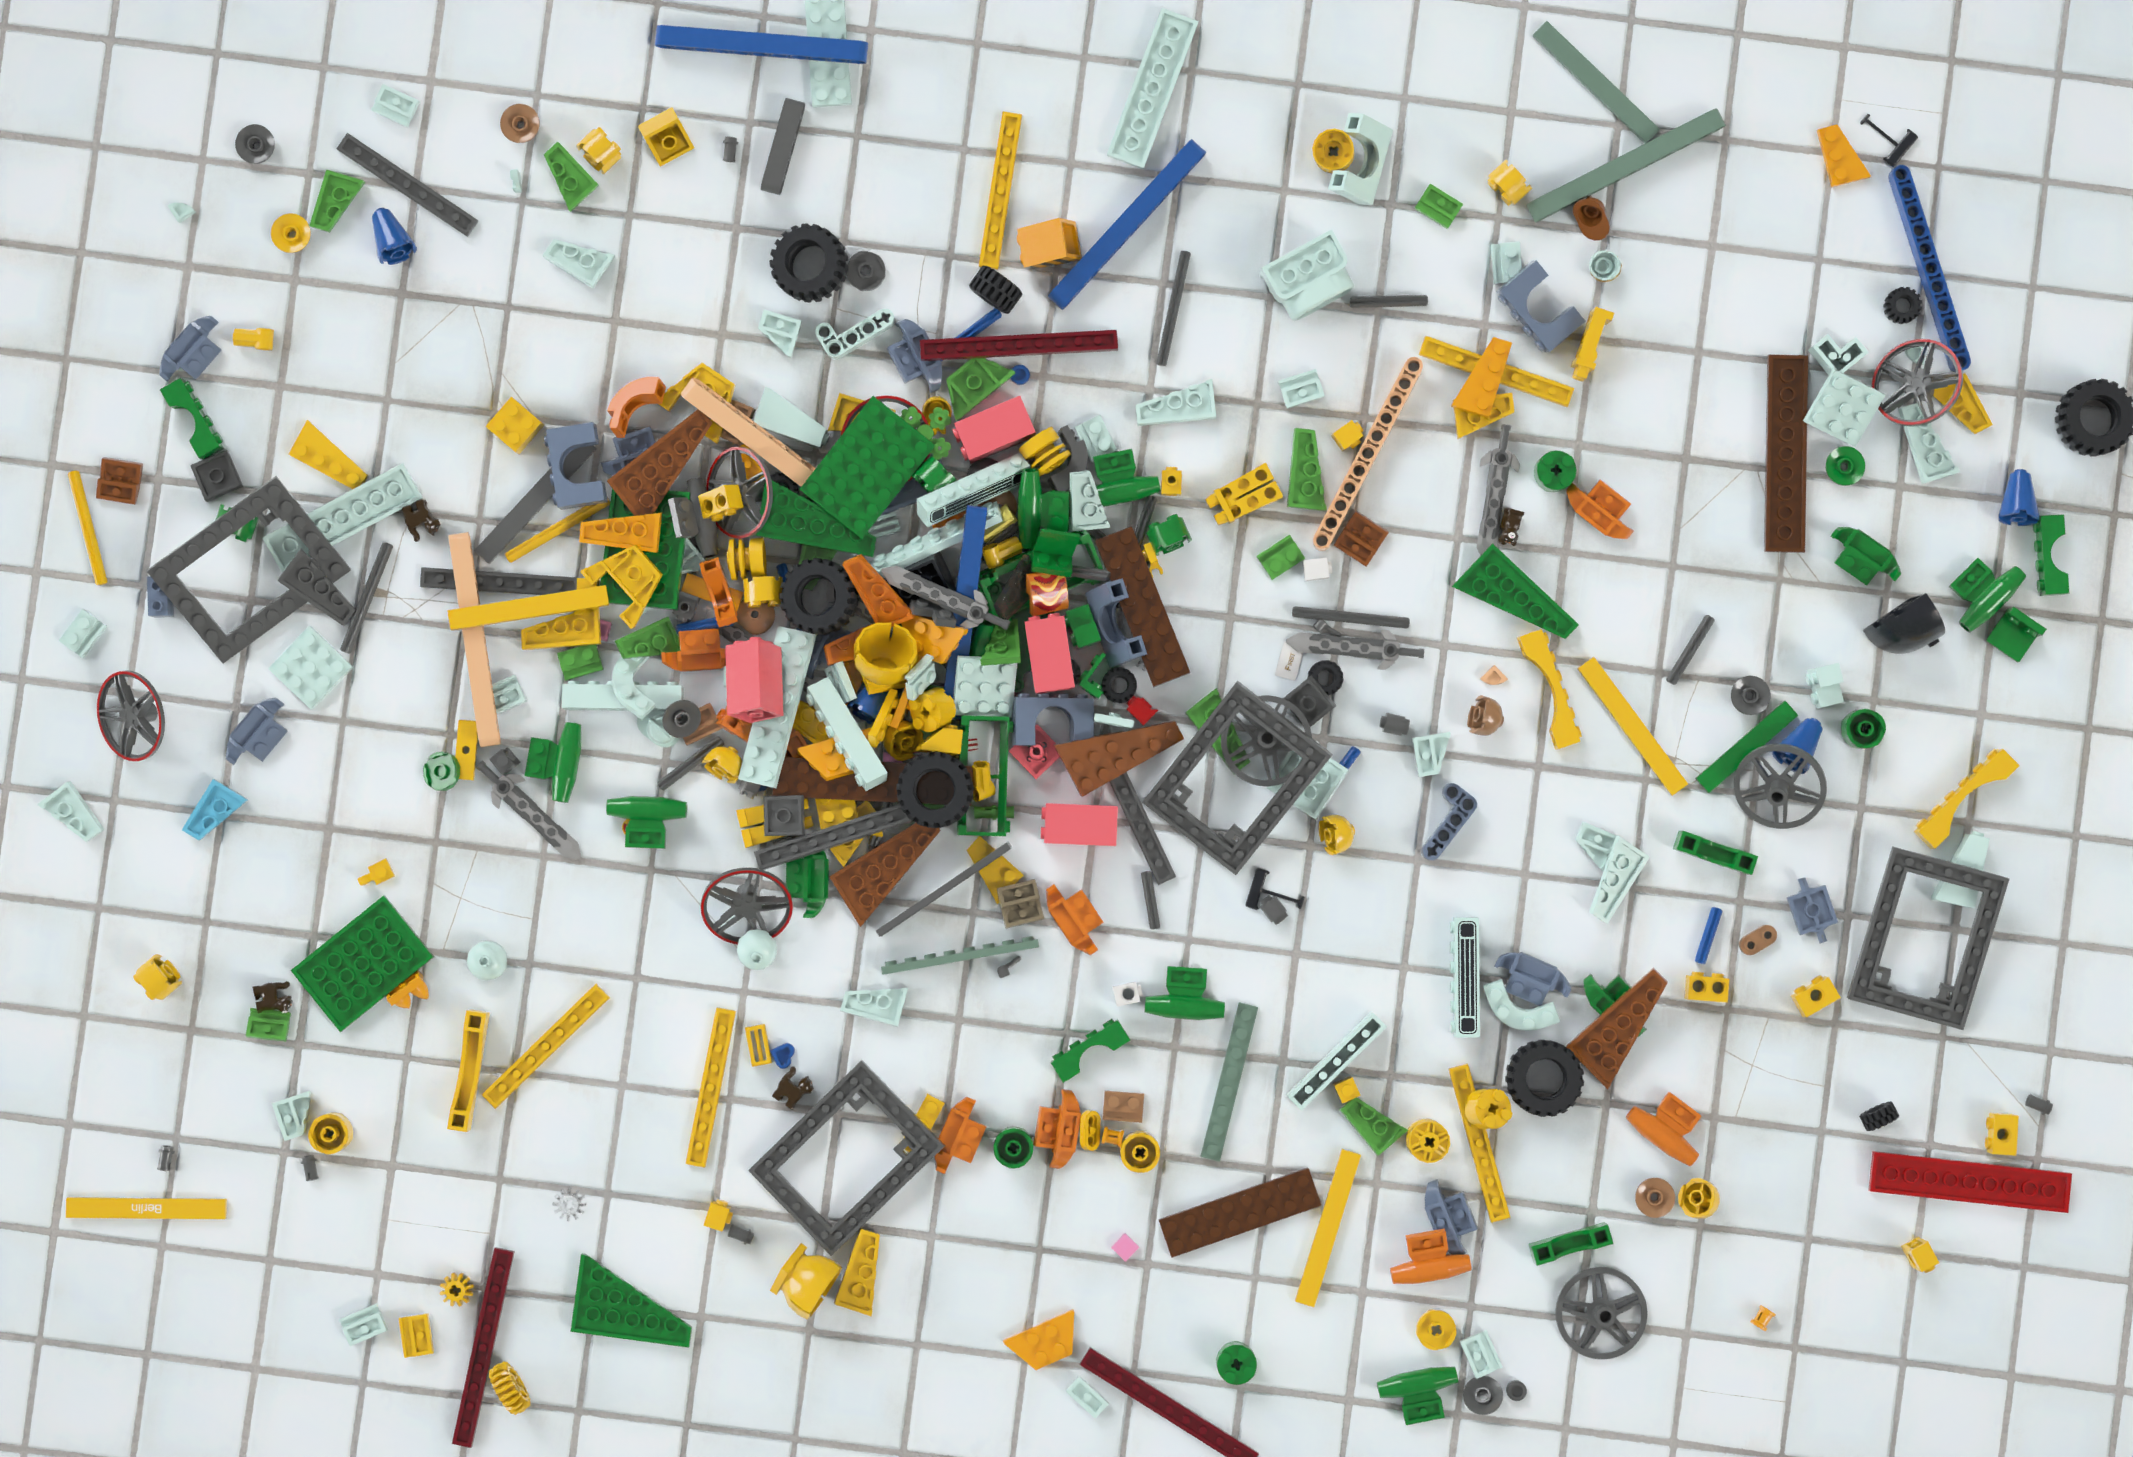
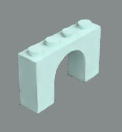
[1328,113,1393,205]

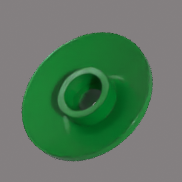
[1825,446,1865,486]

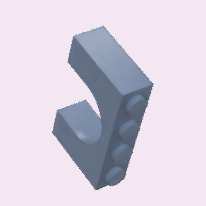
[1496,260,1586,352]
[544,422,608,510]
[1085,578,1147,668]
[1012,693,1094,746]

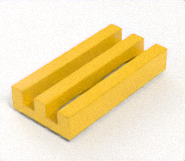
[745,1024,772,1067]

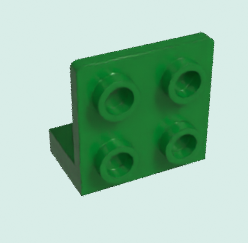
[1032,529,1080,577]
[1986,607,2047,662]
[1078,653,1106,700]

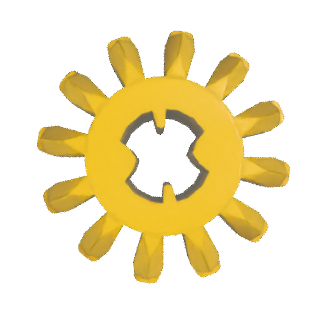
[440,1272,474,1307]

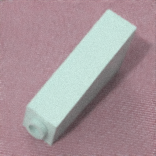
[754,387,829,449]
[1931,831,1990,908]

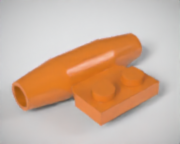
[1626,1092,1701,1166]
[1390,1228,1472,1284]

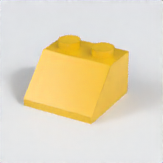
[638,107,694,167]
[914,725,963,756]

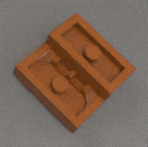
[96,457,143,505]
[1334,510,1389,567]

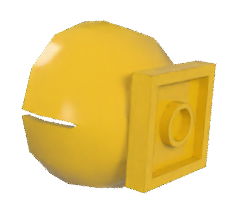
[854,623,917,695]
[770,1243,843,1319]

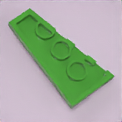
[1287,428,1327,511]

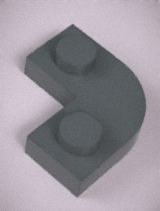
[909,598,956,628]

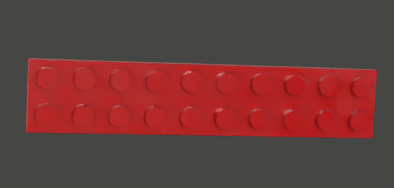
[1868,1151,2072,1213]

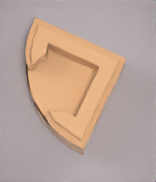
[1480,665,1508,685]

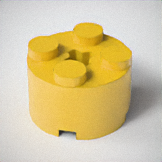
[576,127,621,174]
[1488,160,1532,206]
[743,576,783,608]
[909,687,956,732]
[133,954,182,1000]
[1465,1089,1512,1129]
[308,1112,353,1154]
[1120,1131,1160,1173]

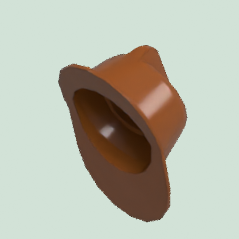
[1573,195,1610,241]

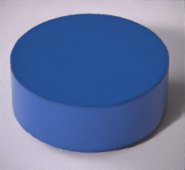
[1011,365,1030,385]

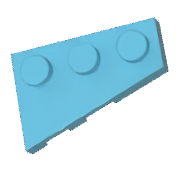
[182,779,248,840]

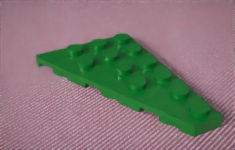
[570,1253,692,1348]

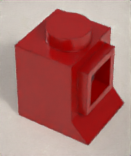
[1126,695,1158,726]

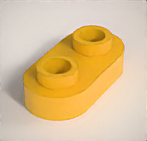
[1080,1110,1101,1151]

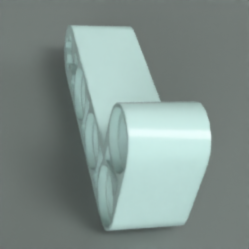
[815,309,895,360]

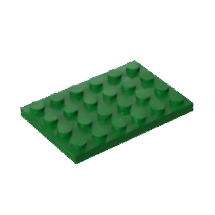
[799,395,936,539]
[600,488,690,610]
[291,895,434,1032]

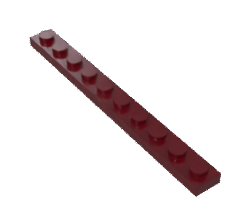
[920,330,1118,361]
[452,1247,515,1448]
[1080,1347,1259,1457]

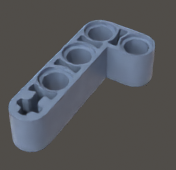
[1421,783,1477,860]

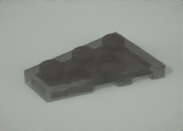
[994,554,1035,620]

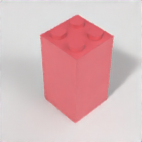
[952,396,1036,464]
[1025,613,1075,695]
[726,637,783,723]
[1041,803,1118,846]

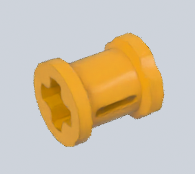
[1101,1126,1124,1148]
[1750,1305,1776,1331]

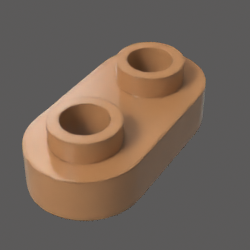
[1739,925,1777,955]

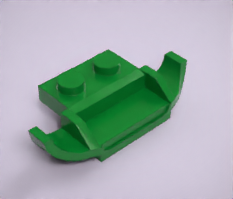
[1830,527,1901,586]
[786,850,829,918]
[1583,973,1647,1037]

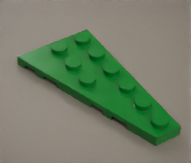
[756,480,877,557]

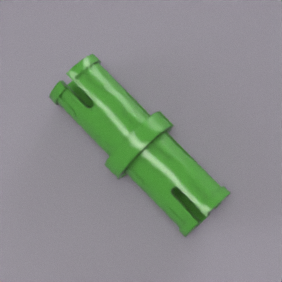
[974,805,1014,820]

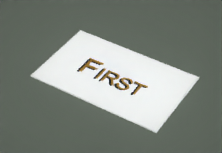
[1275,641,1303,681]

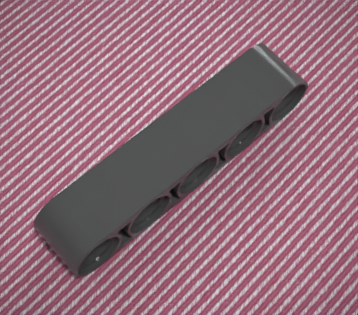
[761,98,805,195]

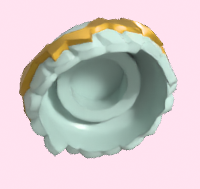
[1589,250,1622,282]

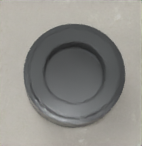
[1506,1380,1527,1401]

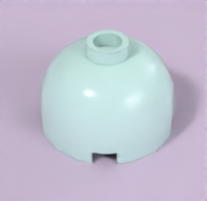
[737,929,777,970]
[467,941,507,980]

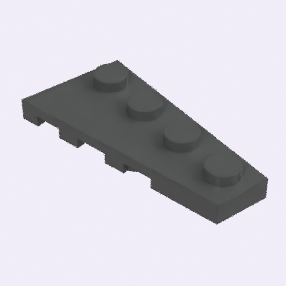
[277,548,356,626]

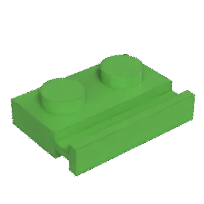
[1414,184,1463,230]
[1256,535,1305,580]
[557,645,604,681]
[245,1008,291,1042]

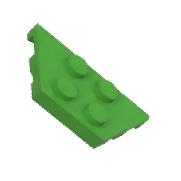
[946,358,1016,422]

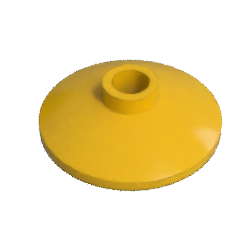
[271,213,311,253]

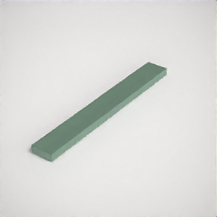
[1533,21,1660,144]

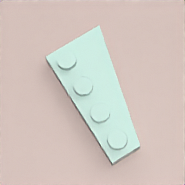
[1136,379,1216,426]
[1898,403,1960,484]
[1589,836,1649,924]

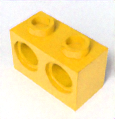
[698,485,744,521]
[1684,972,1729,1003]

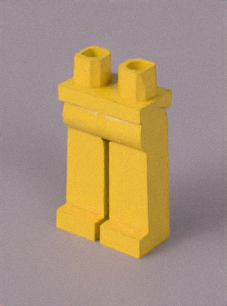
[1571,307,1614,382]
[1205,463,1283,525]
[736,798,814,848]

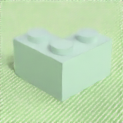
[1808,335,1869,375]
[1806,663,1844,708]

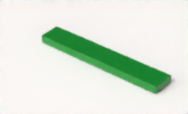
[1695,700,1798,793]

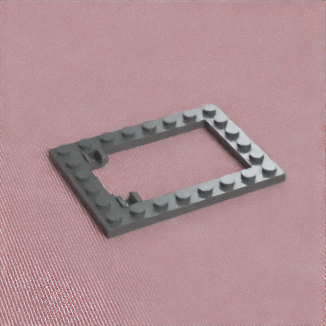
[147,476,351,664]
[1142,681,1333,875]
[1847,846,2009,1030]
[748,1060,945,1256]

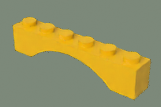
[1517,629,1582,750]
[1914,749,2020,849]
[447,1009,490,1132]

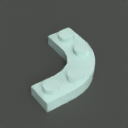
[612,656,655,720]
[1483,979,1560,1031]

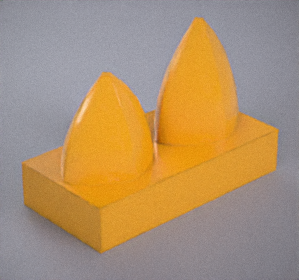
[386,970,429,1009]

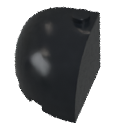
[883,551,956,608]
[1863,593,1945,654]

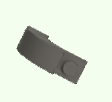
[1047,425,1088,492]

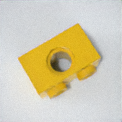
[1791,975,1841,1018]
[1985,1113,2019,1156]
[1901,1237,1939,1273]

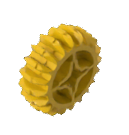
[489,1361,530,1415]

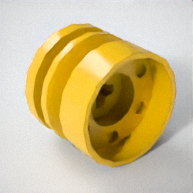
[1312,128,1355,174]
[1018,426,1071,477]
[727,537,767,581]
[1405,1118,1450,1163]

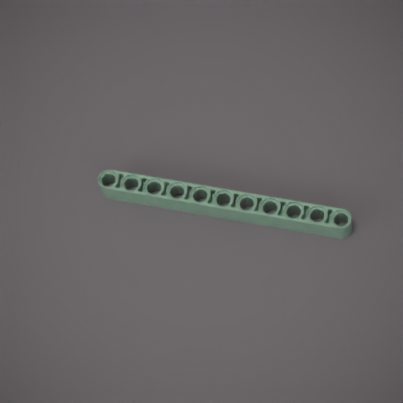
[1526,108,1726,223]

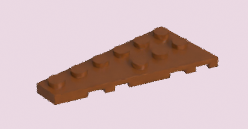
[607,409,713,516]
[1054,721,1184,797]
[829,823,941,927]
[1566,967,1668,1089]

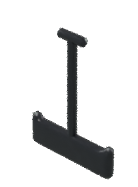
[1860,114,1918,167]
[1245,868,1305,910]

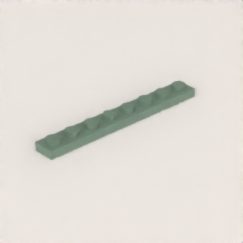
[881,936,1039,975]
[1200,1002,1258,1162]

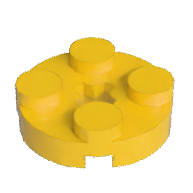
[1416,1309,1456,1350]

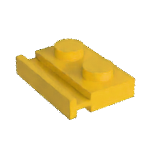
[399,1313,434,1358]

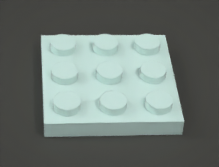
[1803,368,1885,447]
[268,626,353,710]
[953,656,1017,717]
[1266,751,1349,820]

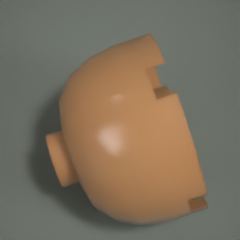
[1467,695,1504,736]

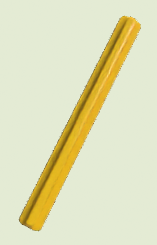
[68,470,107,585]
[505,497,610,563]

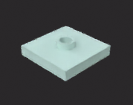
[1094,713,1134,729]

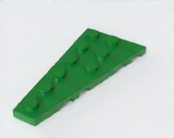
[1451,543,1579,639]

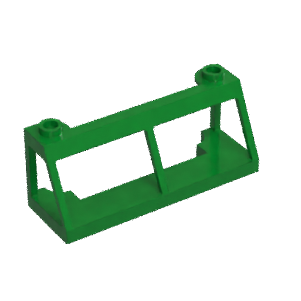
[978,530,1103,622]
[957,715,1013,836]

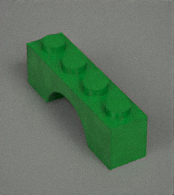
[160,378,224,460]
[2033,514,2069,596]
[1673,831,1758,875]
[1051,1019,1130,1083]
[1528,1222,1614,1266]

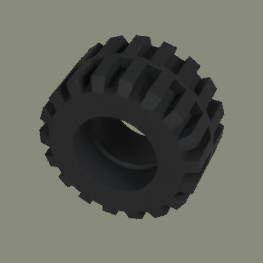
[969,266,1023,314]

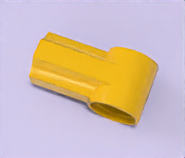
[233,328,274,351]
[982,536,1023,568]
[972,760,996,802]

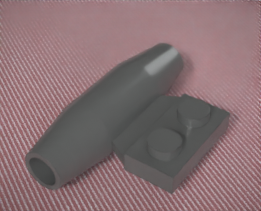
[668,477,718,558]

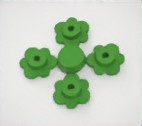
[900,407,952,460]

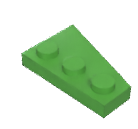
[1339,1098,1408,1156]

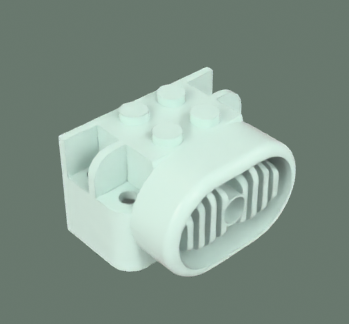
[1259,230,1354,321]

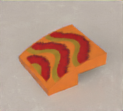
[1026,572,1069,617]

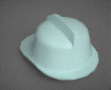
[637,711,679,748]

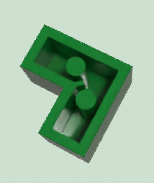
[1064,604,1101,650]

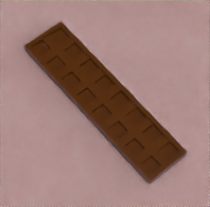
[1095,526,1190,688]
[1158,1167,1322,1258]

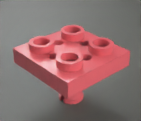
[1009,724,1060,780]

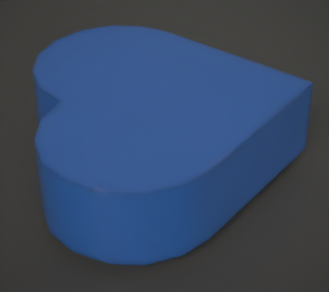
[770,1043,795,1069]

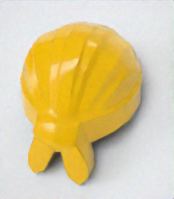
[922,396,952,435]

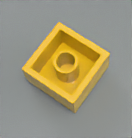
[485,397,544,454]

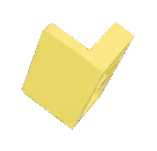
[984,504,1018,543]

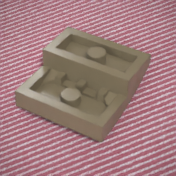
[997,879,1044,929]

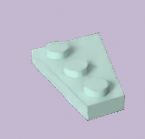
[543,239,615,288]
[1070,471,1111,532]
[37,781,105,842]
[840,988,908,1027]

